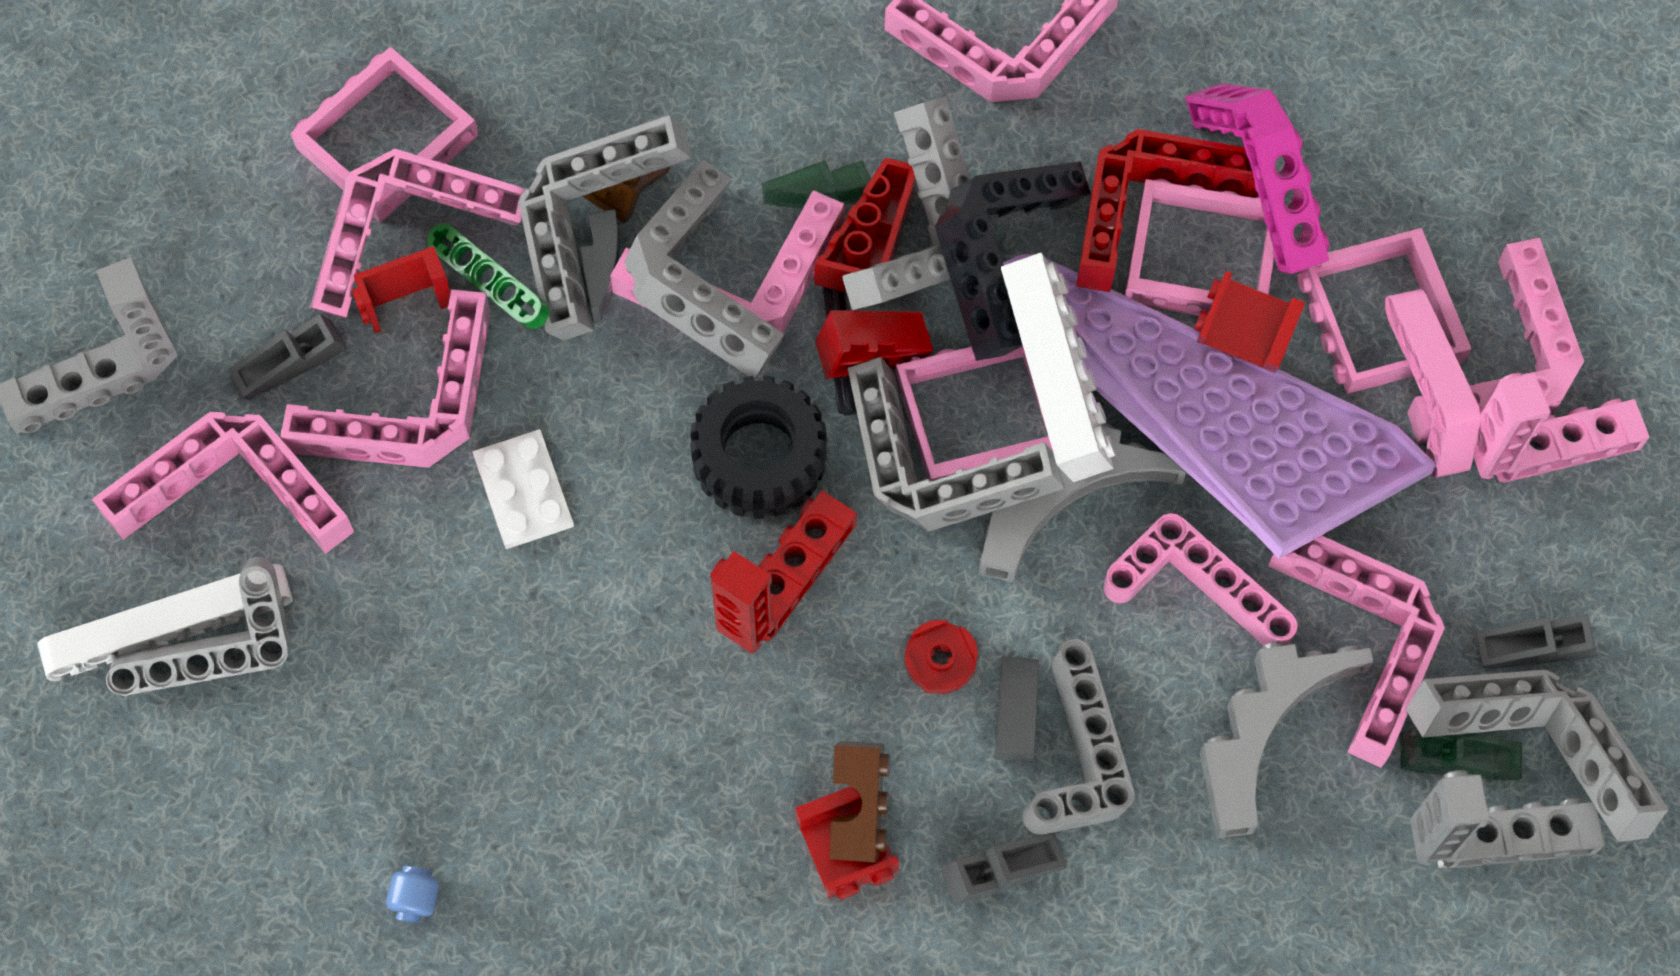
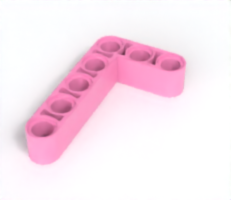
[1385,289,1481,478]
[1103,513,1297,645]

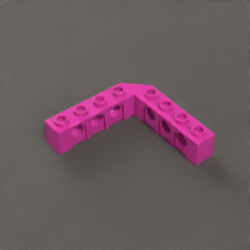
[1185,83,1330,274]

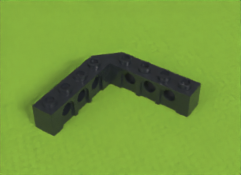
[935,161,1091,361]

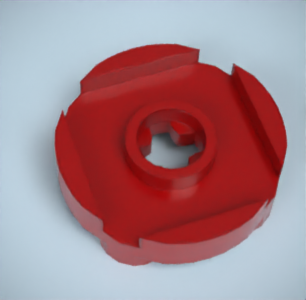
[904,620,978,694]

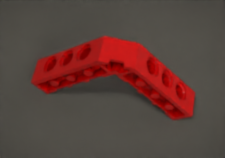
[1076,129,1259,293]
[710,490,857,654]

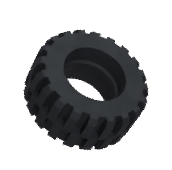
[690,376,827,519]

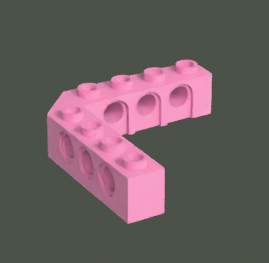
[885,0,1118,103]
[309,149,528,318]
[610,190,844,333]
[1407,238,1584,444]
[280,289,491,468]
[1473,373,1650,483]
[92,412,354,554]
[1268,535,1445,768]

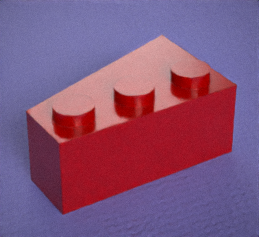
[815,310,933,379]

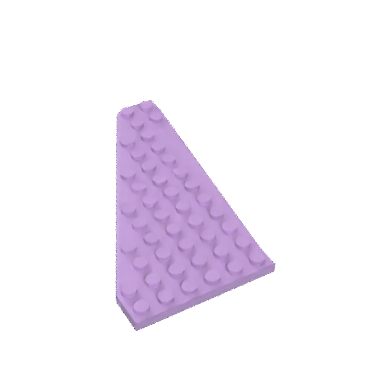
[1003,254,1436,559]

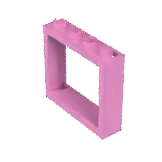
[291,47,479,223]
[1125,179,1274,316]
[1297,228,1472,394]
[896,345,1053,482]

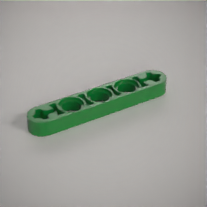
[427,223,550,329]

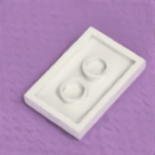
[472,429,574,549]

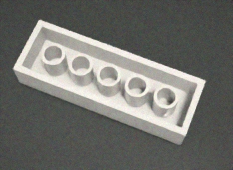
[1001,253,1116,482]

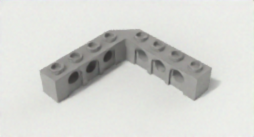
[842,97,970,310]
[518,115,692,340]
[624,160,785,380]
[0,257,178,434]
[848,357,1064,532]
[1406,669,1669,842]
[1410,771,1604,869]

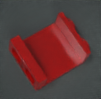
[351,246,451,333]
[1194,271,1305,373]
[795,786,899,900]

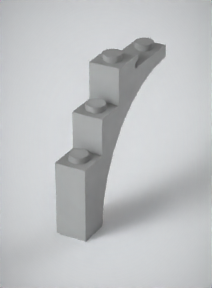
[978,423,1186,583]
[1199,642,1374,839]

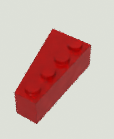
[814,157,917,293]

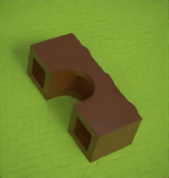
[830,741,890,862]

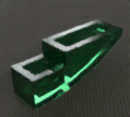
[762,160,871,208]
[1401,727,1522,780]

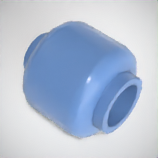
[386,866,439,924]

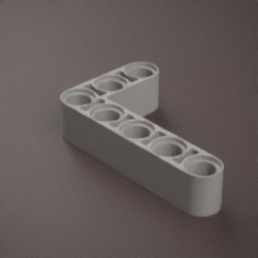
[106,557,290,696]
[1023,639,1135,835]

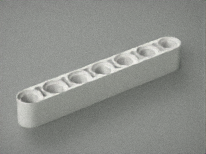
[37,564,293,681]

